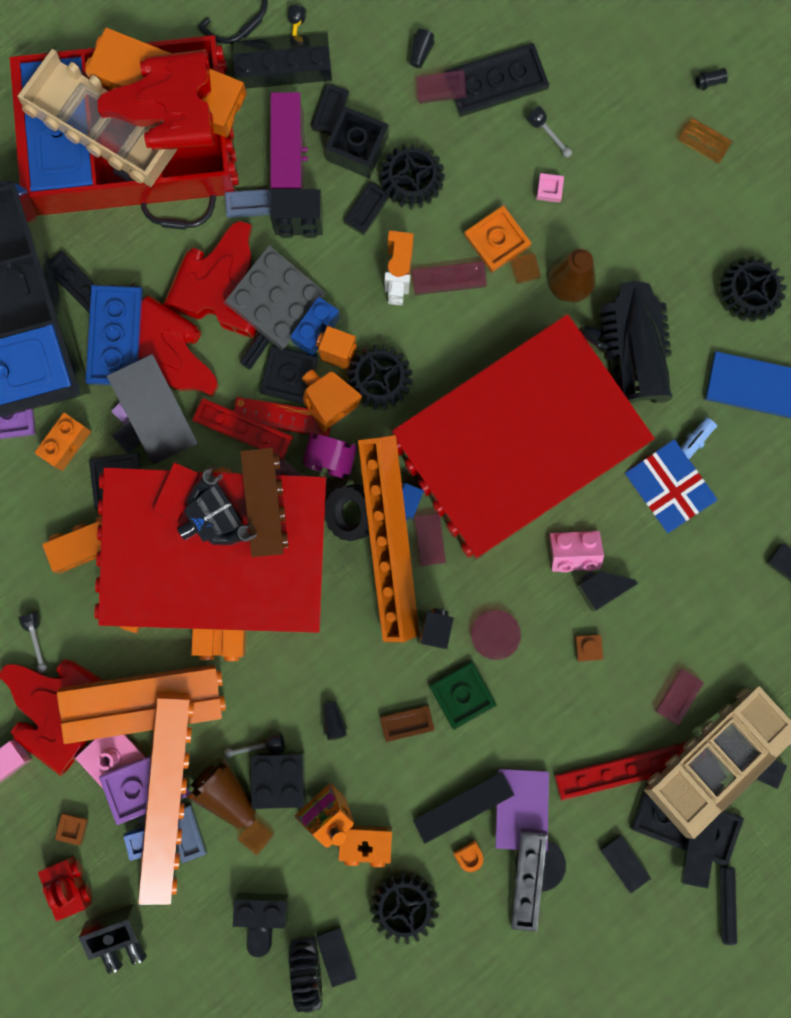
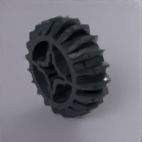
[380,142,445,210]
[718,256,787,322]
[347,344,413,410]
[370,871,439,944]
[289,936,323,1013]

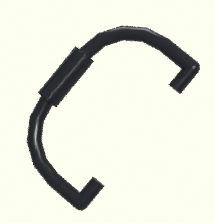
[198,0,268,44]
[141,195,216,230]
[579,325,608,350]

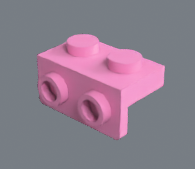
[549,531,604,572]

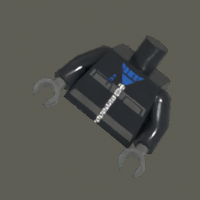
[177,465,257,545]

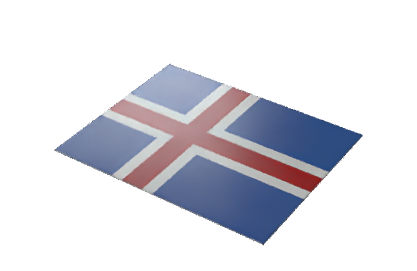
[625,439,718,533]

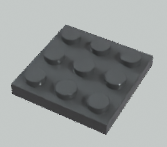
[224,245,326,350]

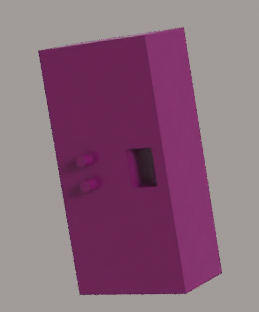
[271,92,308,189]

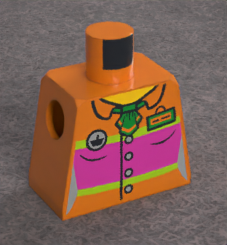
[294,783,354,848]

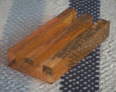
[678,118,733,164]

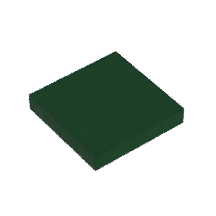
[428,661,497,730]

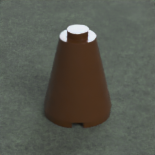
[548,249,596,303]
[185,757,256,829]

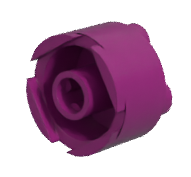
[302,432,358,478]

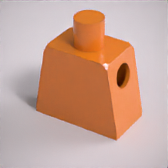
[302,370,362,432]

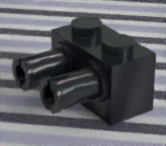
[79,904,147,974]

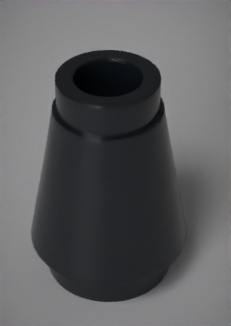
[409,29,435,68]
[322,701,348,741]

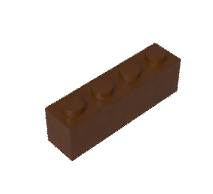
[240,448,289,557]

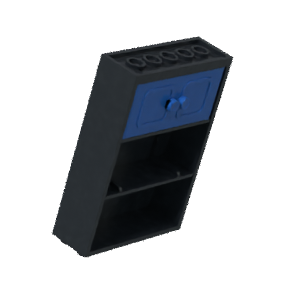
[0,181,90,418]

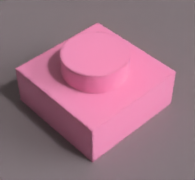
[536,173,564,203]

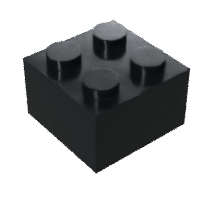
[325,106,389,179]
[270,189,323,238]
[251,752,306,809]

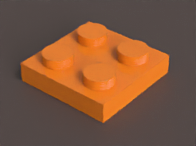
[464,205,532,273]

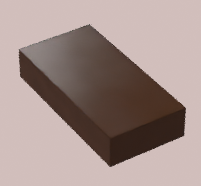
[380,705,435,742]

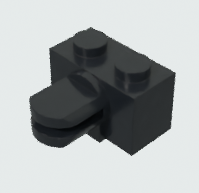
[232,893,289,958]

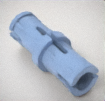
[680,417,717,459]

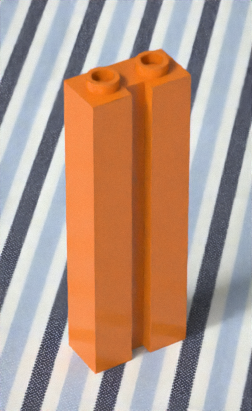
[85,28,247,137]
[57,664,226,744]

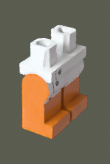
[385,231,414,306]

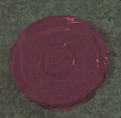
[471,610,521,660]

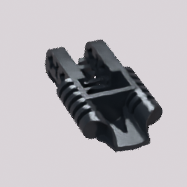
[599,281,673,404]

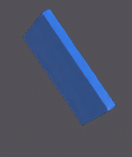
[85,285,143,385]
[705,351,791,419]

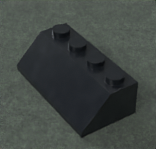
[233,33,332,89]

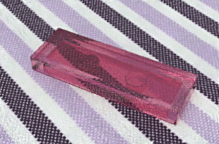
[412,262,487,295]

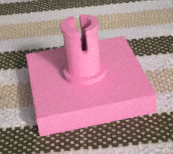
[75,734,147,788]

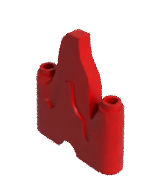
[97,49,215,150]
[163,221,256,338]
[139,296,219,397]
[0,659,104,776]

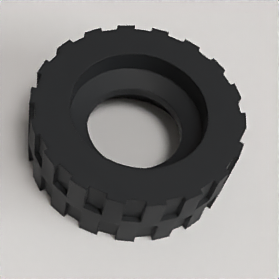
[324,484,370,541]

